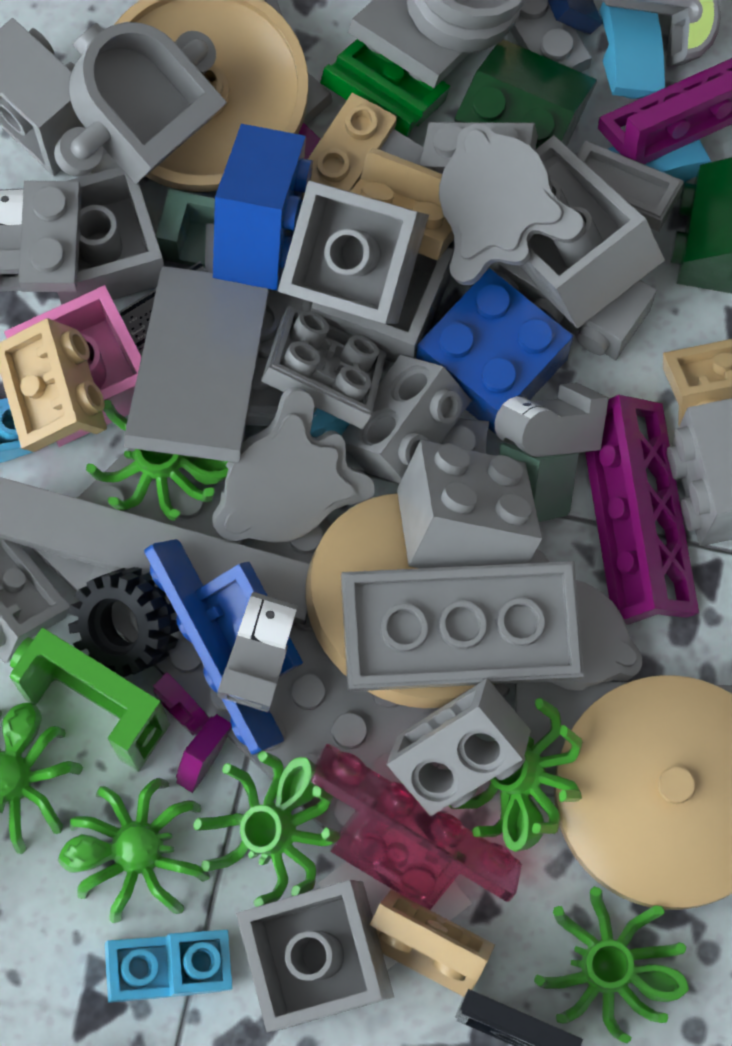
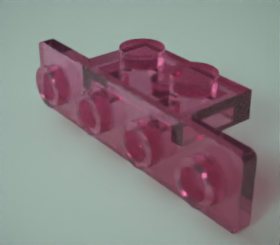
[310,744,522,910]

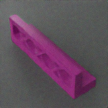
[597,58,732,164]
[585,395,699,625]

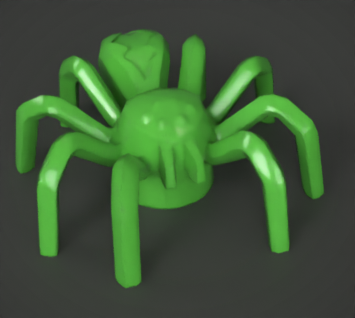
[86,400,228,521]
[449,698,583,852]
[0,702,83,854]
[193,751,340,907]
[58,778,210,923]
[534,886,689,1044]

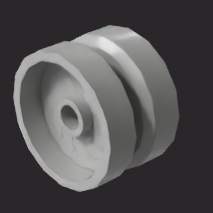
[407,0,526,52]

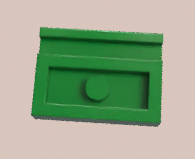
[320,39,451,137]

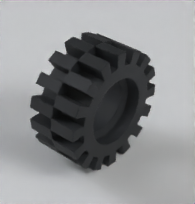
[68,567,180,678]

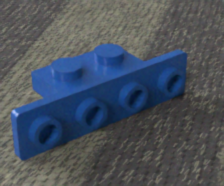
[144,539,303,755]

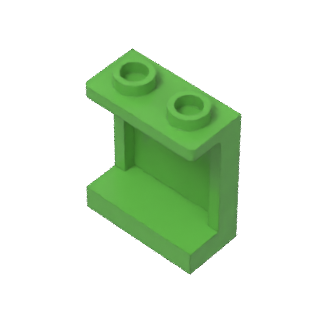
[9,627,170,772]

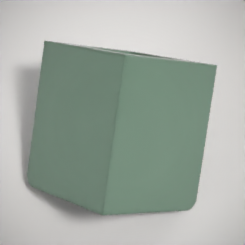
[156,189,215,269]
[499,443,579,522]

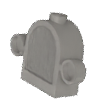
[54,22,227,184]

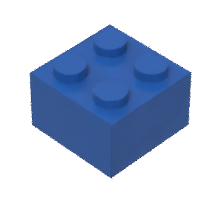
[213,123,313,290]
[416,268,573,435]

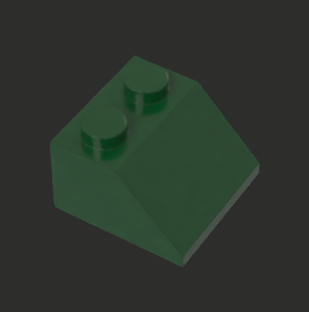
[454,39,597,149]
[670,157,732,294]

